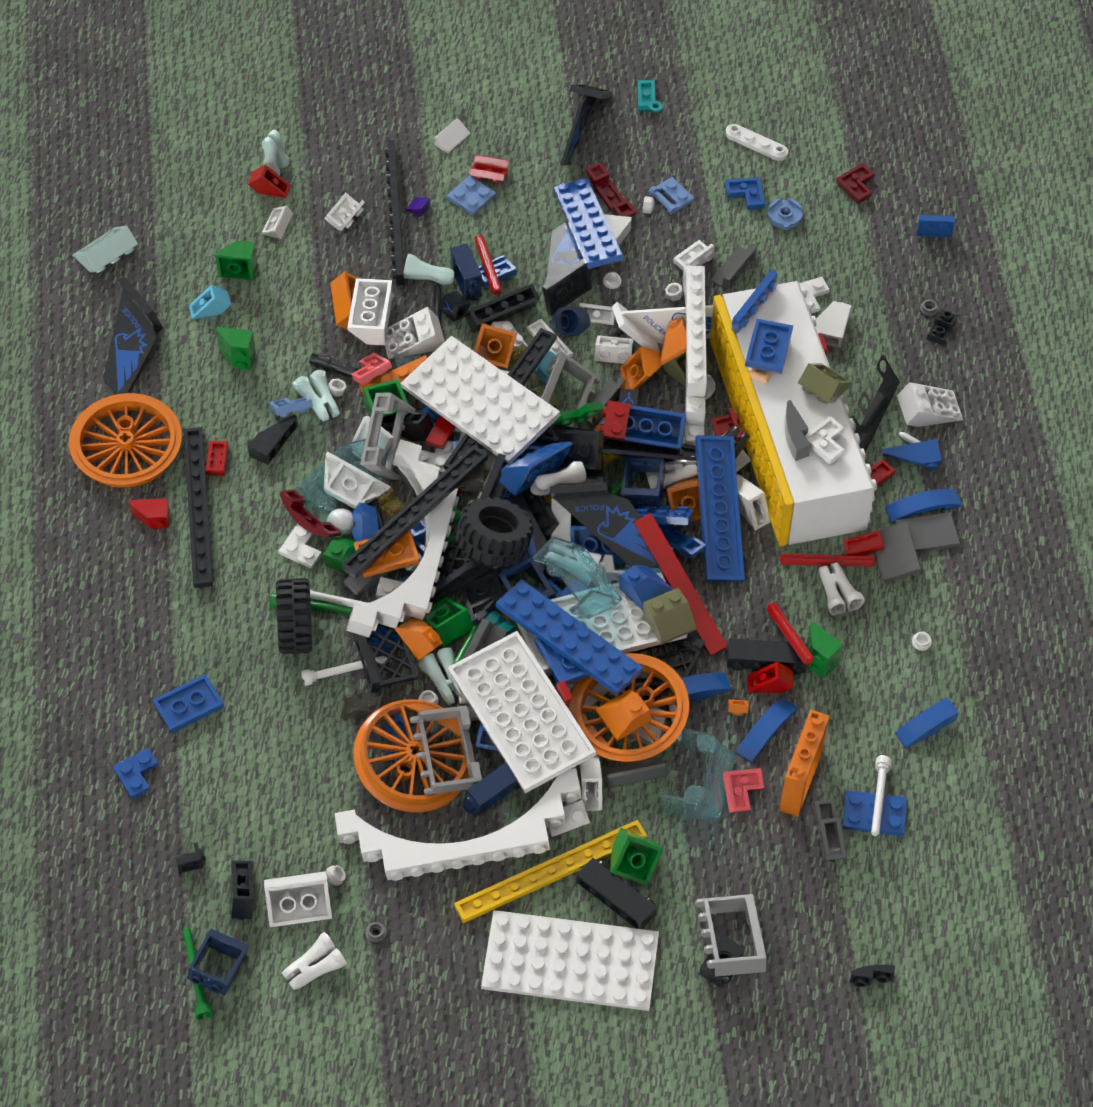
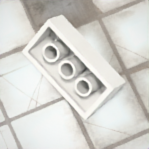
[348,279,393,345]

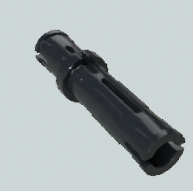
[309,353,359,378]

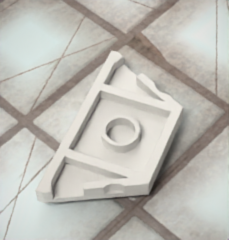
[323,452,391,509]

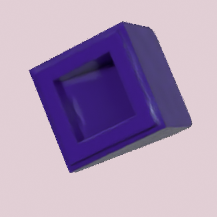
[406,197,430,217]

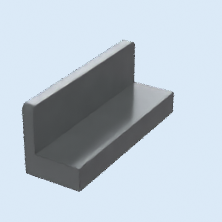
[711,243,757,290]
[586,378,626,428]
[462,619,507,659]
[603,757,667,789]

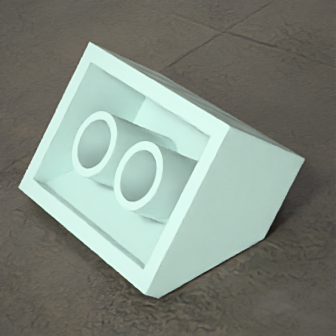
[73,226,138,273]

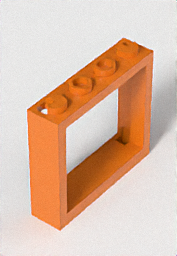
[779,709,830,817]

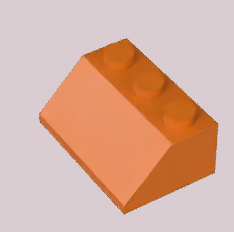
[330,271,359,330]

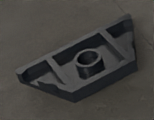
[462,569,505,626]

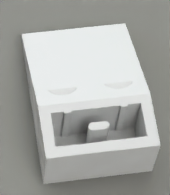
[385,307,445,359]
[897,382,963,427]

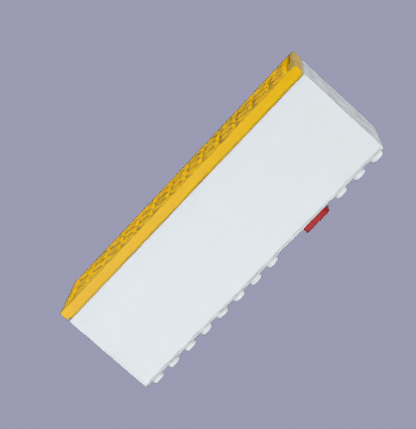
[709,281,877,547]

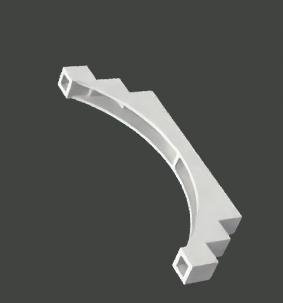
[683,265,707,446]
[346,439,459,637]
[335,768,582,881]

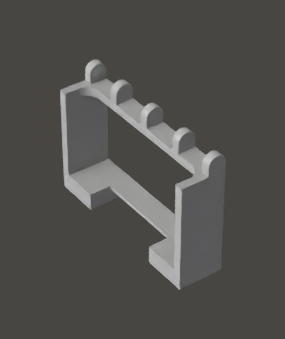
[540,351,601,428]
[360,393,415,481]
[410,706,482,795]
[695,894,766,977]

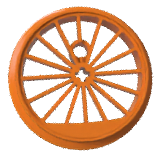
[69,393,182,488]
[569,653,689,763]
[354,700,474,813]

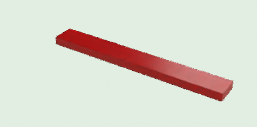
[634,513,728,656]

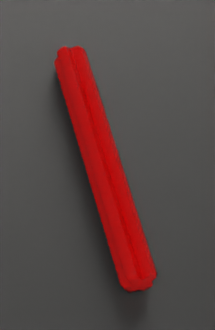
[474,234,502,295]
[780,553,875,567]
[767,603,814,665]

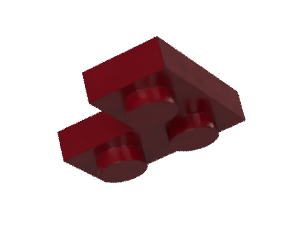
[836,163,874,204]

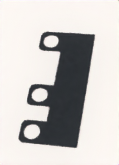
[850,355,900,452]

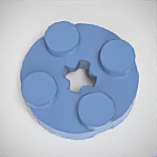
[767,198,803,230]

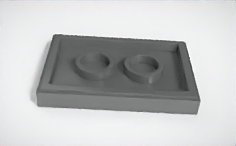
[895,512,960,553]
[873,521,922,582]

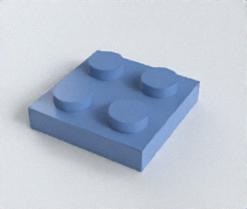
[447,175,496,216]

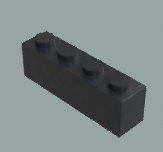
[465,284,540,333]
[727,638,807,675]
[576,857,657,929]

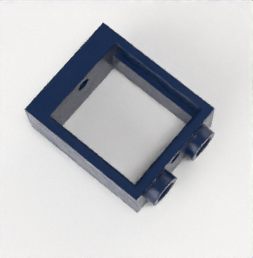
[450,243,482,301]
[621,456,666,506]
[499,556,557,599]
[463,763,517,817]
[187,929,249,995]

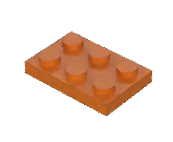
[354,530,420,578]

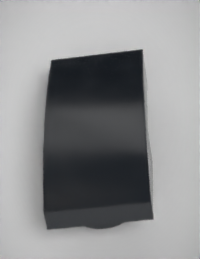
[926,309,958,346]
[850,965,895,987]

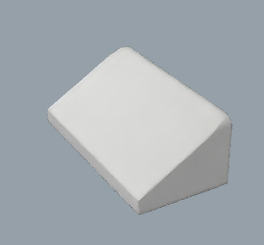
[435,119,471,154]
[262,206,293,239]
[580,303,615,325]

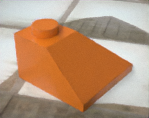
[660,317,686,365]
[474,323,517,369]
[620,346,662,390]
[666,477,701,526]
[395,617,443,661]
[596,689,651,741]

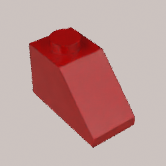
[248,164,291,198]
[129,498,169,529]
[748,662,794,693]

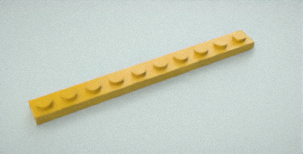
[454,820,647,924]

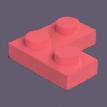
[351,353,392,385]
[722,768,764,813]

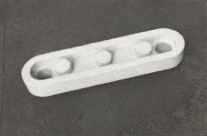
[725,124,788,161]

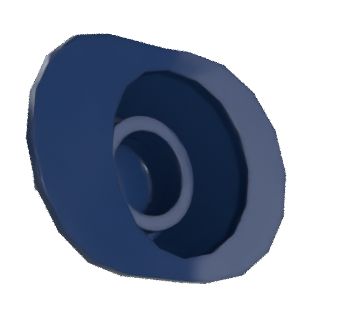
[549,306,590,336]

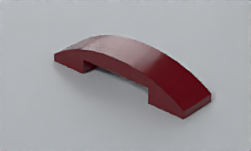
[586,162,637,217]
[280,490,342,537]

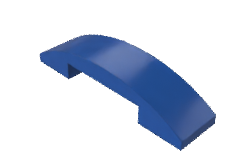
[885,489,962,523]
[658,524,707,558]
[736,697,798,763]

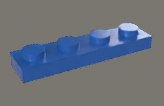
[731,270,778,333]

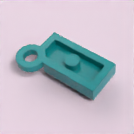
[637,80,662,113]

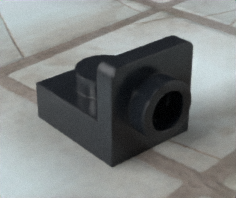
[175,842,206,874]

